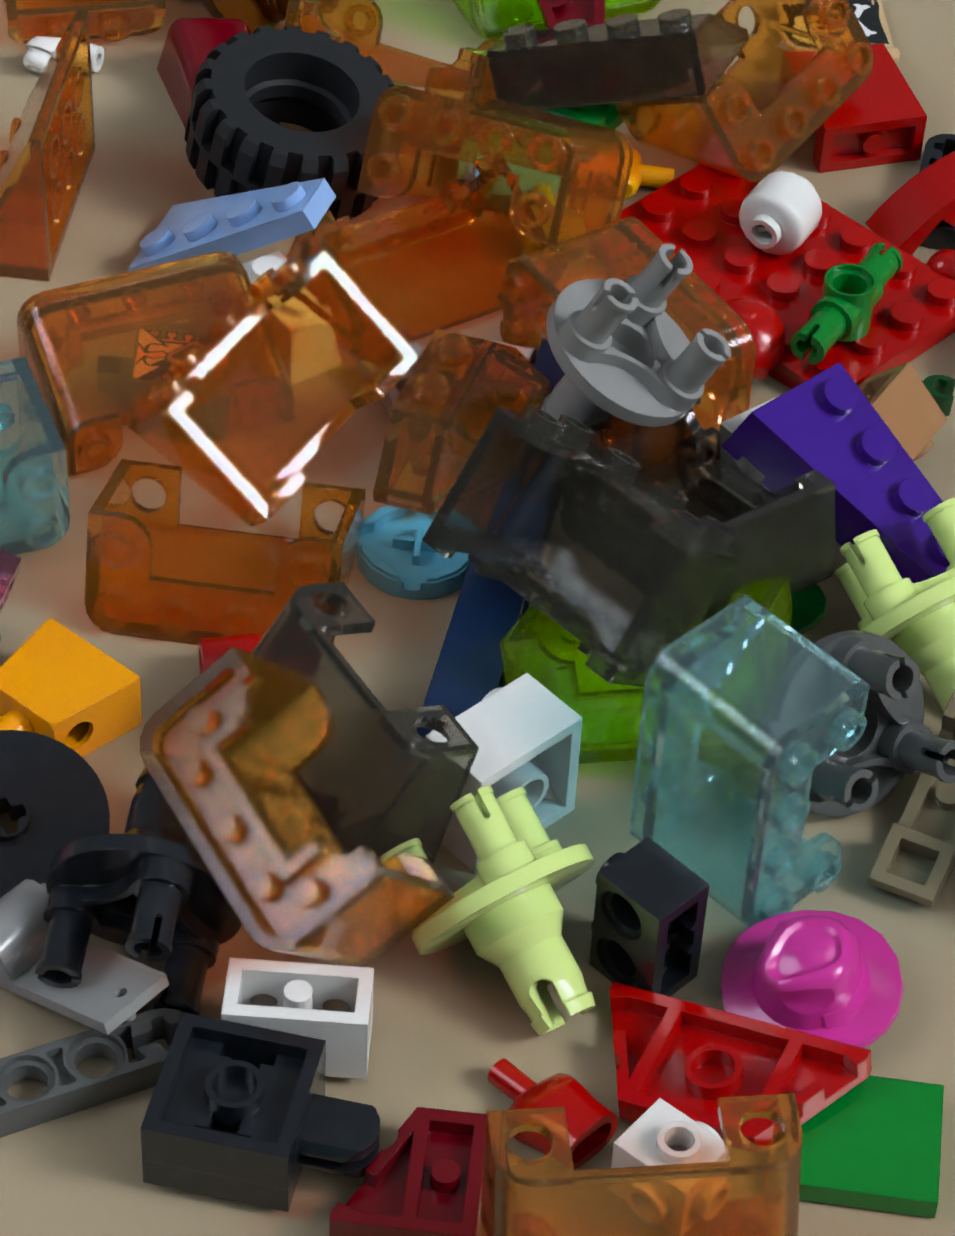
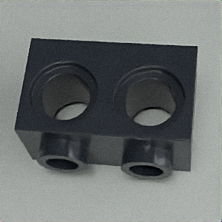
[589,837,710,996]

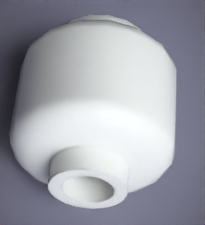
[739,171,822,255]

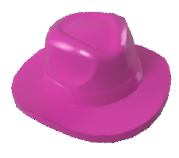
[721,910,904,1048]

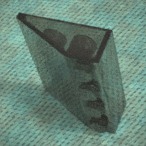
[487,9,749,114]

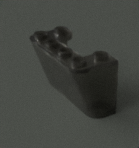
[198,582,479,890]

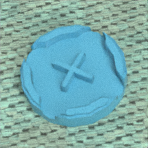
[356,500,478,600]

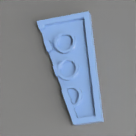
[127,178,336,287]

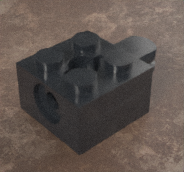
[140,1012,380,1212]

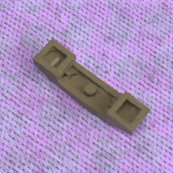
[868,689,955,908]

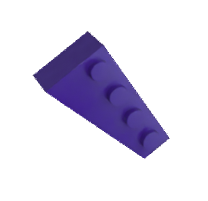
[721,362,950,583]

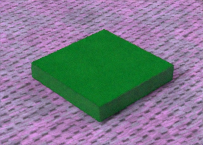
[787,1075,944,1219]

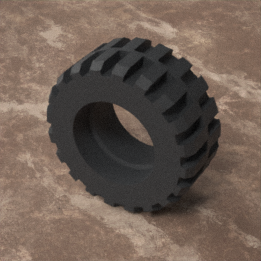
[184,25,404,229]

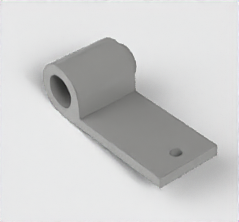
[0,879,170,1035]

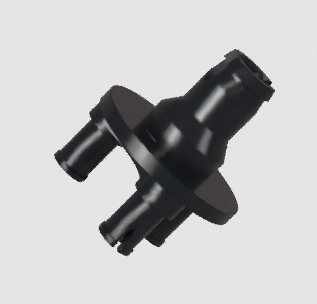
[35,762,247,1015]

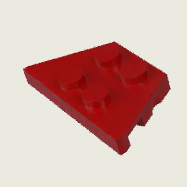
[609,982,872,1157]

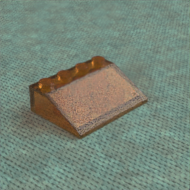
[0,10,95,282]

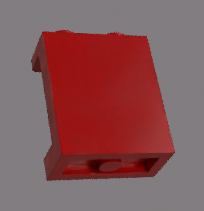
[779,43,927,173]

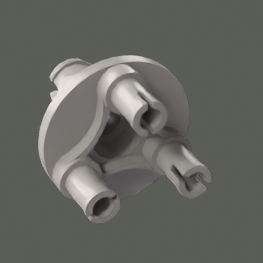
[539,243,731,444]

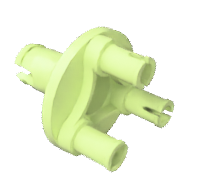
[834,497,955,711]
[379,785,596,1036]

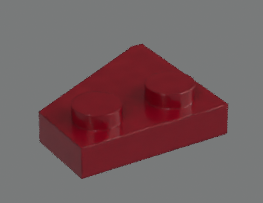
[329,1107,491,1236]

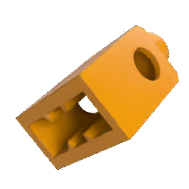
[0,618,143,757]

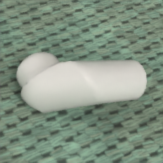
[23,36,105,74]

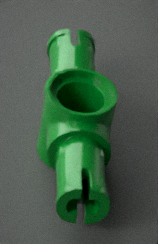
[790,243,903,364]

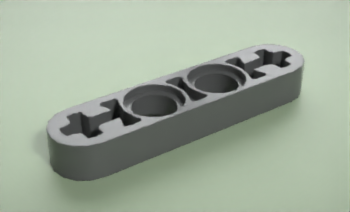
[0,1008,182,1138]

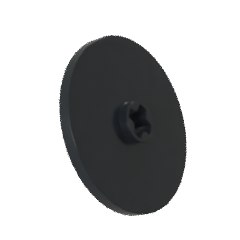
[0,730,110,898]

